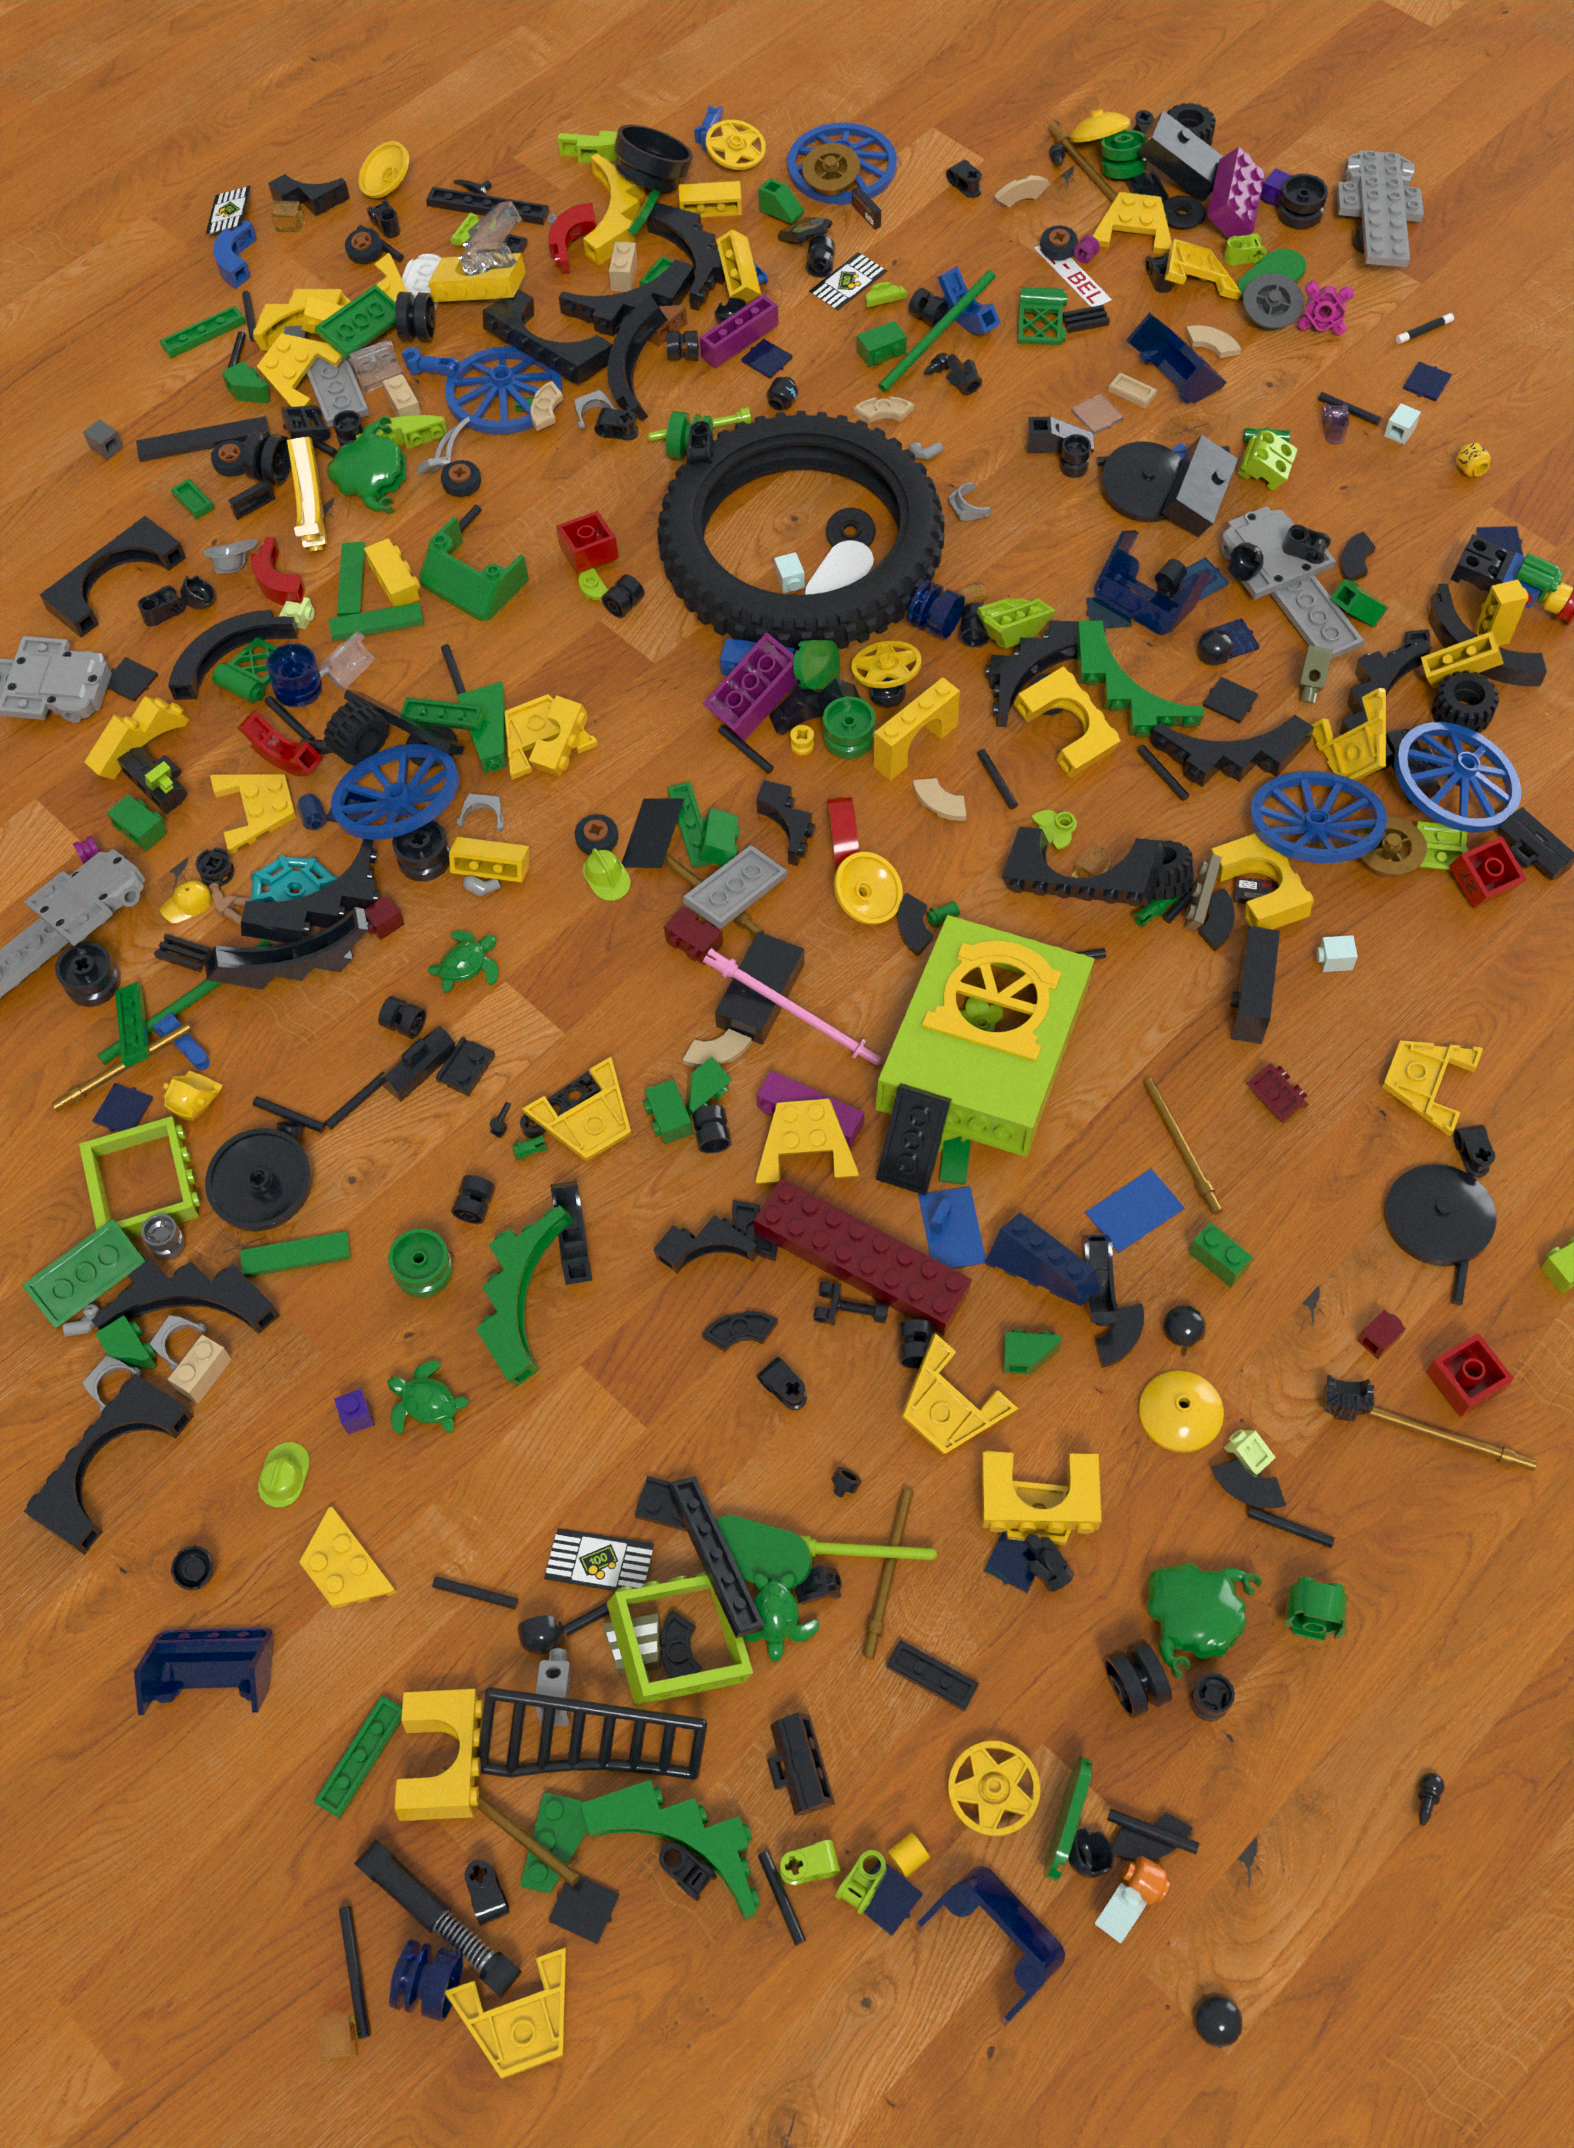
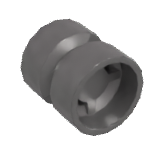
[141,1214,186,1261]

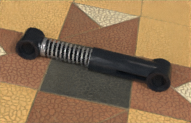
[354,1839,522,1998]

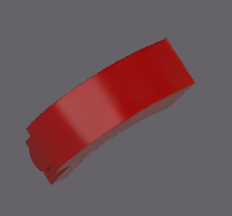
[548,202,596,274]
[251,537,305,606]
[237,710,323,776]
[826,797,859,870]

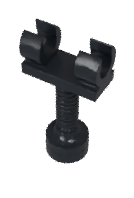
[813,1282,889,1325]

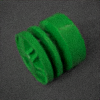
[666,411,714,460]

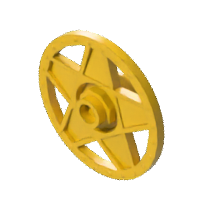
[705,120,766,170]
[851,640,922,688]
[948,1741,1040,1837]

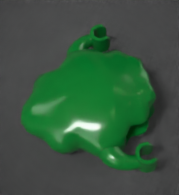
[327,416,407,514]
[1146,1562,1262,1679]

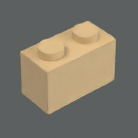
[609,242,638,292]
[382,374,421,417]
[168,1335,232,1404]

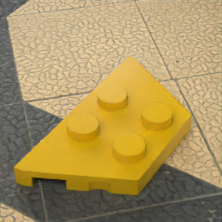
[299,1506,396,1609]

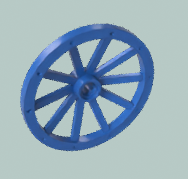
[787,122,897,205]
[445,346,562,434]
[1394,722,1521,833]
[331,744,459,840]
[1250,771,1387,863]

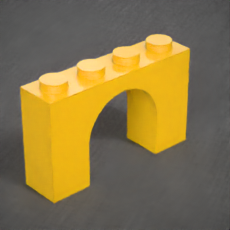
[428,253,526,302]
[1014,666,1121,779]
[874,677,960,781]
[1210,833,1314,930]
[981,1452,1102,1534]
[395,1689,483,1821]

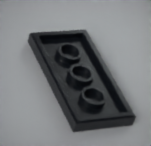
[876,1083,952,1196]

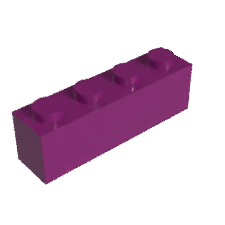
[700,294,779,368]
[756,1071,864,1149]

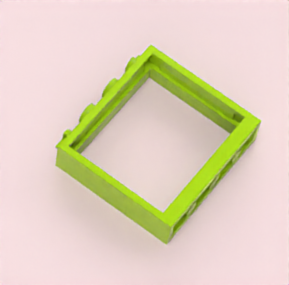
[79,1116,201,1239]
[607,1572,753,1706]

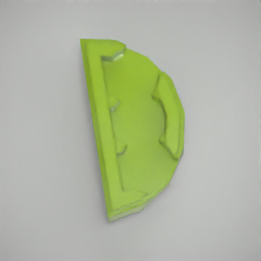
[450,212,482,246]
[866,282,907,307]
[578,568,608,602]

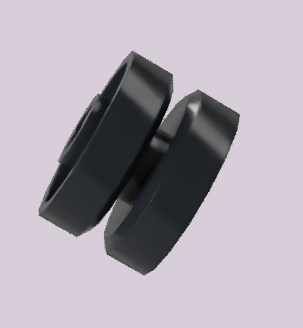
[1277,174,1328,229]
[395,292,435,341]
[242,430,291,485]
[392,820,450,882]
[55,941,121,1007]
[1103,1639,1172,1719]

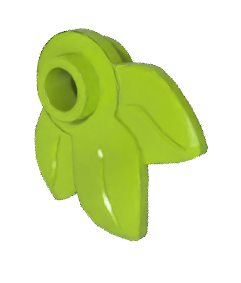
[1032,810,1077,850]
[959,997,1003,1032]

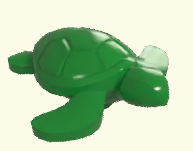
[428,930,498,993]
[387,1360,469,1434]
[743,1573,819,1663]

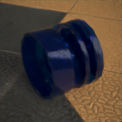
[907,579,965,640]
[266,643,323,707]
[389,1939,464,2022]

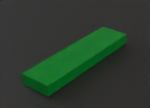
[628,189,661,235]
[159,305,246,359]
[337,542,366,617]
[329,602,424,642]
[401,697,487,731]
[667,781,712,869]
[115,982,150,1068]
[240,1231,351,1278]
[314,1695,402,1819]

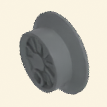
[1243,273,1304,330]

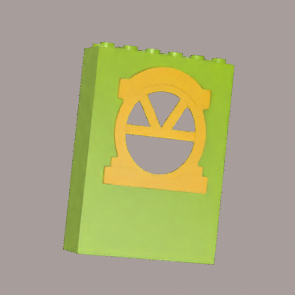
[875,915,1095,1157]

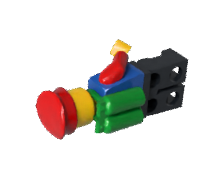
[1450,534,1574,625]

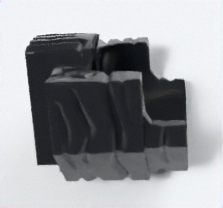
[1324,1375,1374,1422]

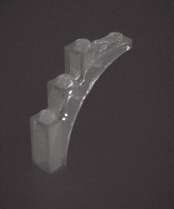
[458,201,522,276]

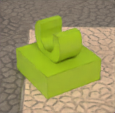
[145,761,174,794]

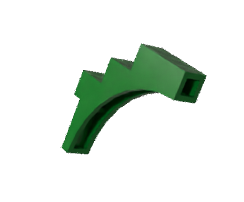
[1076,620,1204,738]
[476,1205,574,1386]
[580,1780,760,1921]

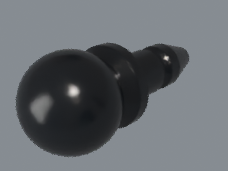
[1049,143,1065,166]
[924,353,949,375]
[1418,1773,1445,1826]

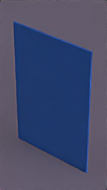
[1085,1169,1185,1253]
[918,1187,986,1268]

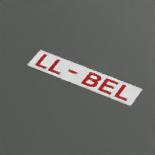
[1034,245,1112,307]

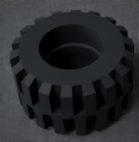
[1167,103,1216,146]
[1432,670,1499,733]
[324,699,389,765]
[1152,840,1194,901]

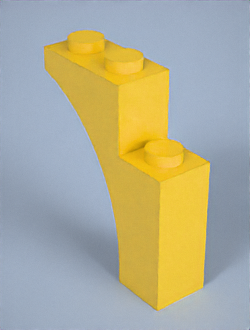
[253,289,348,351]
[84,696,190,780]

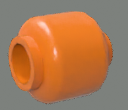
[1121,1856,1170,1905]

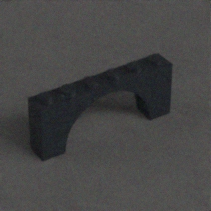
[483,289,612,385]
[40,516,186,638]
[1002,827,1166,907]
[24,1374,194,1555]

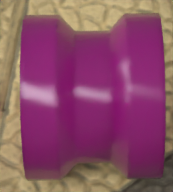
[1074,235,1100,263]
[73,835,100,864]

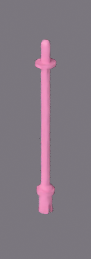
[703,948,883,1065]

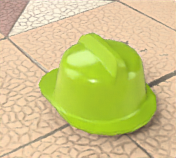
[582,848,631,901]
[258,1442,310,1508]

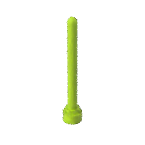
[647,407,752,441]
[799,1535,937,1560]

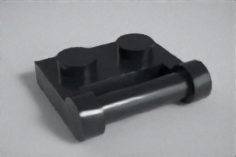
[281,405,330,441]

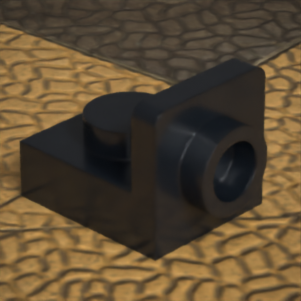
[795,1565,842,1605]

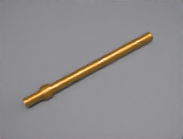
[1048,124,1117,202]
[663,853,764,936]
[52,1022,193,1111]
[1144,1078,1223,1215]
[1365,1407,1537,1471]
[863,1489,913,1659]
[437,1766,580,1886]

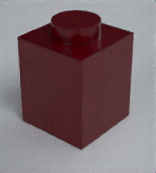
[364,895,405,941]
[1357,1309,1406,1359]

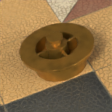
[802,143,860,196]
[1357,816,1427,878]

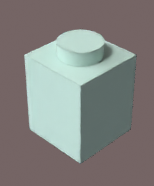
[1384,403,1421,445]
[774,552,805,593]
[1316,935,1358,972]
[1095,1883,1147,1944]

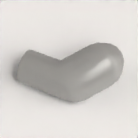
[909,442,943,460]

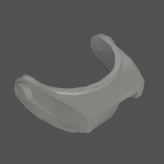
[575,390,617,430]
[948,482,992,521]
[457,794,505,832]
[150,1315,207,1371]
[82,1356,142,1412]

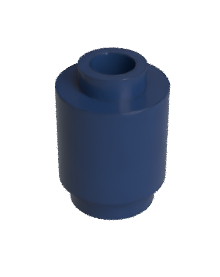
[297,794,327,830]

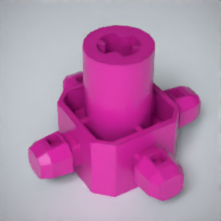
[1297,280,1354,336]

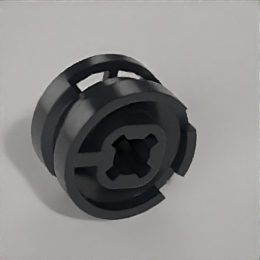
[196,848,235,887]

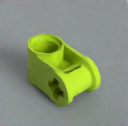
[1223,234,1267,266]
[780,1840,841,1886]
[835,1850,887,1915]

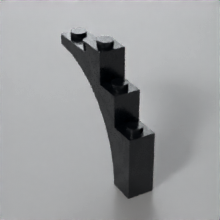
[647,202,726,311]
[559,259,695,337]
[985,620,1106,727]
[1340,640,1432,776]
[1150,715,1314,787]
[241,839,380,943]
[204,907,368,990]
[91,1259,280,1334]

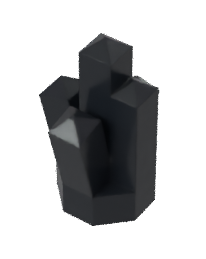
[946,354,982,396]
[1025,1534,1075,1592]

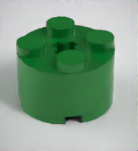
[1284,1577,1347,1640]

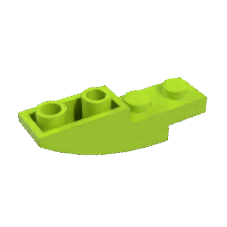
[558,131,619,163]
[356,415,447,449]

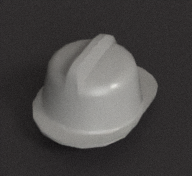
[203,539,257,574]

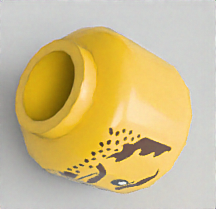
[1456,443,1491,477]

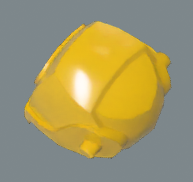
[163,1070,223,1121]

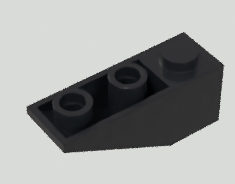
[1027,417,1094,453]

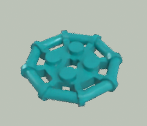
[249,854,339,929]

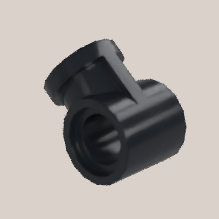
[1155,559,1187,599]

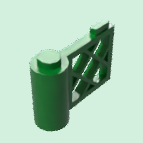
[1018,287,1068,345]
[212,637,295,704]

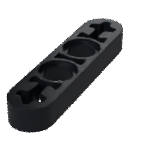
[520,1071,601,1138]

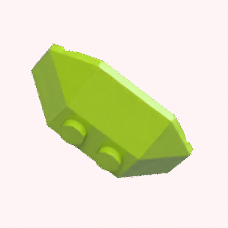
[976,598,1056,648]

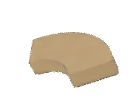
[994,175,1050,208]
[1186,325,1241,359]
[530,381,563,431]
[853,397,915,424]
[913,778,967,821]
[683,1029,752,1068]

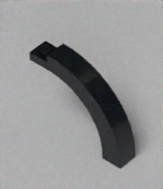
[608,295,668,422]
[1428,583,1547,686]
[168,610,298,700]

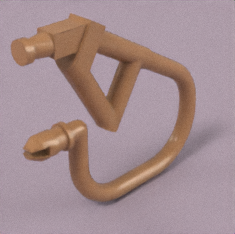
[209,869,322,946]

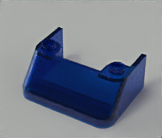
[1126,312,1227,404]
[1094,530,1212,635]
[134,1627,273,1715]
[916,1866,1065,2027]

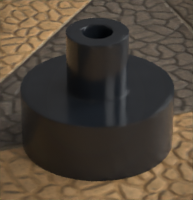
[276,1122,304,1138]
[831,1467,862,1497]

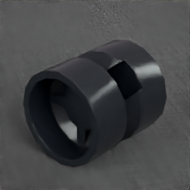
[806,236,836,278]
[908,287,949,327]
[667,331,699,360]
[333,410,364,447]
[1059,434,1091,478]
[602,574,645,618]
[960,603,990,647]
[378,996,427,1039]
[692,1105,732,1154]
[451,1175,495,1224]
[899,1319,935,1369]
[1190,1673,1235,1722]

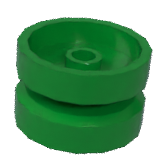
[1101,130,1147,179]
[823,696,876,759]
[388,1228,454,1298]

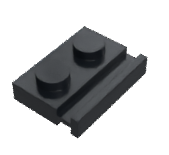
[1126,170,1169,203]
[436,1037,495,1096]
[635,1476,687,1532]

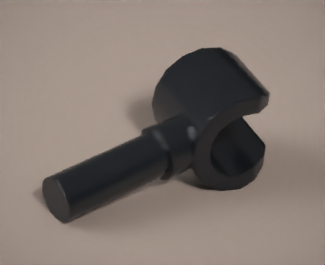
[490,1102,511,1138]

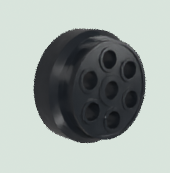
[614,125,693,191]

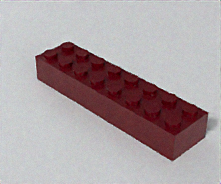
[754,1178,972,1336]

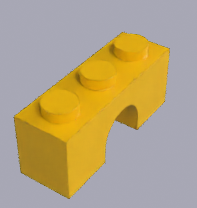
[529,695,588,777]

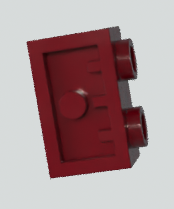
[1246,1063,1309,1123]

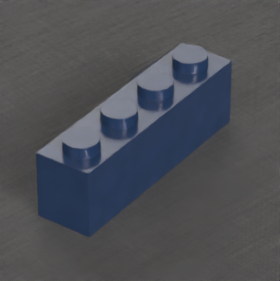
[985,1213,1100,1306]

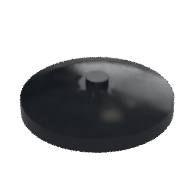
[1101,441,1182,522]
[205,1128,313,1232]
[1384,1164,1497,1266]

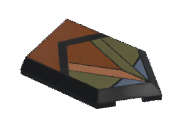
[778,217,832,242]

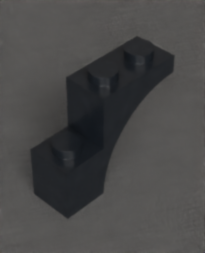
[268,174,350,216]
[769,678,860,735]
[756,780,816,866]
[550,1180,593,1285]
[653,1215,759,1274]
[1082,1235,1119,1326]

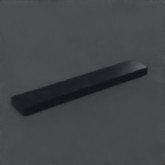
[426,187,549,225]
[136,416,269,462]
[344,690,465,755]
[667,1476,765,1639]

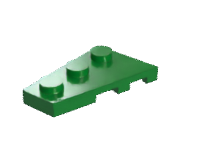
[520,1792,588,1895]

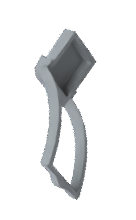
[416,417,470,474]

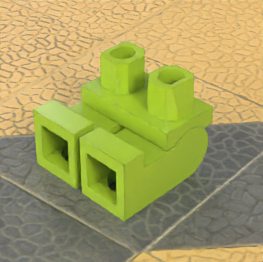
[1237,430,1297,491]

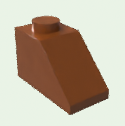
[648,305,687,347]

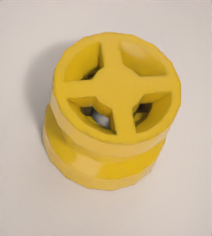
[790,725,814,756]

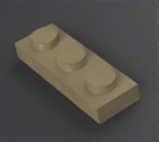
[1184,854,1222,931]

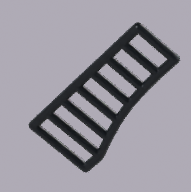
[477,1687,708,1780]

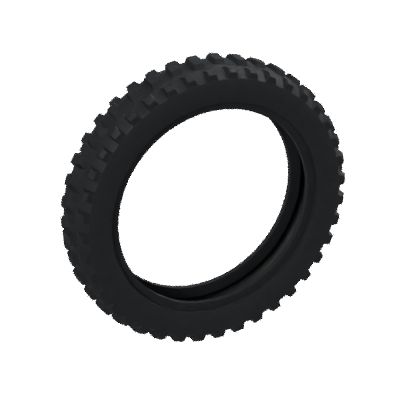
[657,411,945,651]

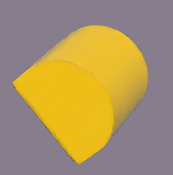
[887,1832,930,1879]

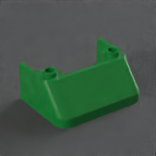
[419,516,529,621]

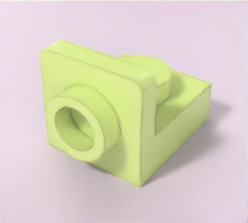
[279,597,315,629]
[1224,1429,1276,1475]

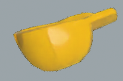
[160,880,213,924]

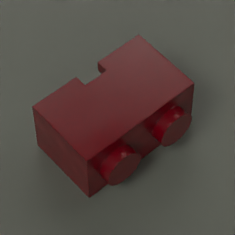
[664,906,723,965]

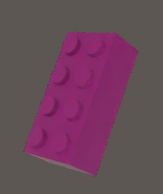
[1208,147,1265,238]
[703,632,799,741]

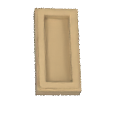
[1108,373,1157,409]

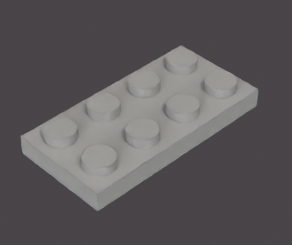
[307,358,370,428]
[683,845,787,929]

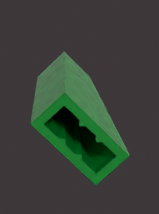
[457,681,507,774]

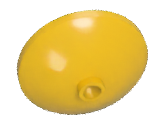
[1070,109,1131,142]
[359,141,409,198]
[834,852,903,925]
[1139,1371,1224,1453]

